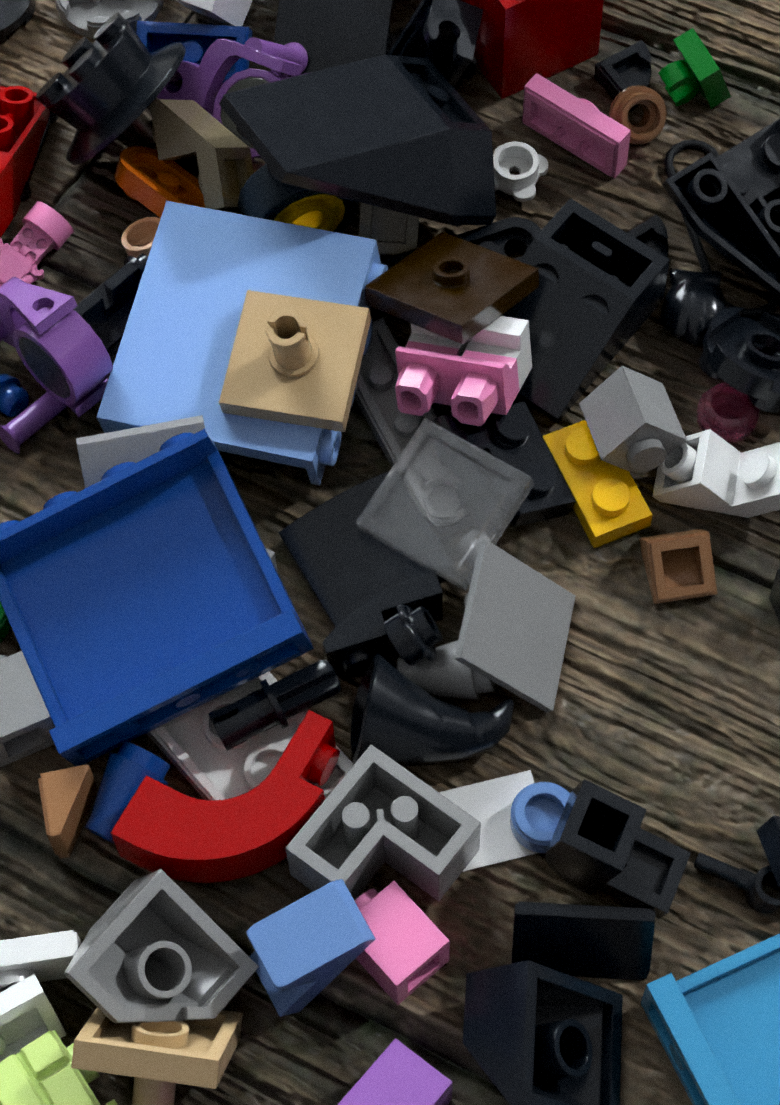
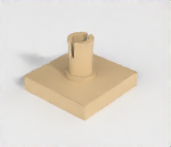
[219,290,371,432]
[71,1007,243,1105]

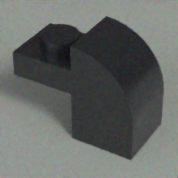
[545,779,691,919]

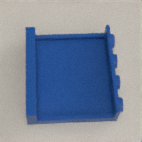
[0,429,314,766]

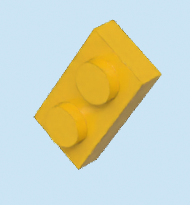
[542,420,653,548]

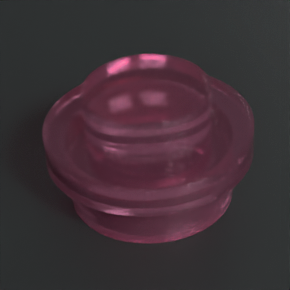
[696,382,759,443]

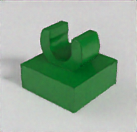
[658,28,731,109]

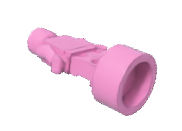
[0,201,74,286]

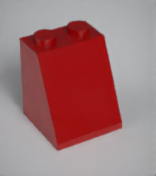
[461,0,604,99]

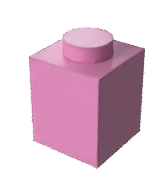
[355,880,450,1005]

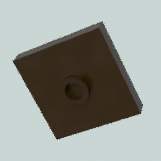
[365,232,539,344]

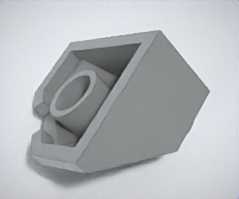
[64,869,259,1024]

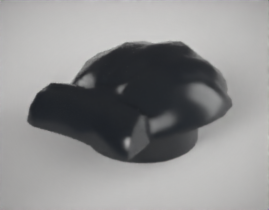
[661,269,728,345]

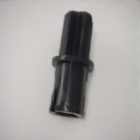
[208,660,341,751]

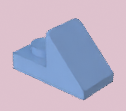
[246,879,375,1017]

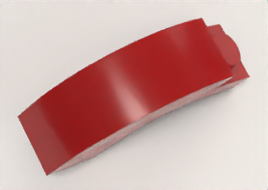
[110,710,340,883]

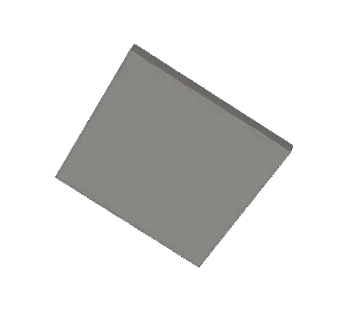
[454,540,576,713]

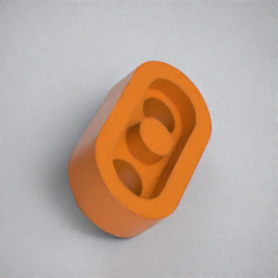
[114,146,205,218]

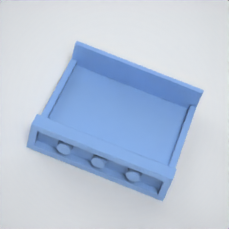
[96,200,388,486]

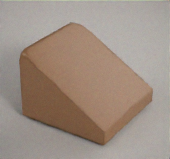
[639,529,717,604]
[38,765,97,859]

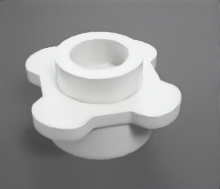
[493,141,548,202]

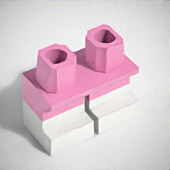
[395,316,532,427]

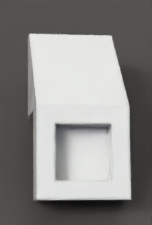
[652,429,780,518]

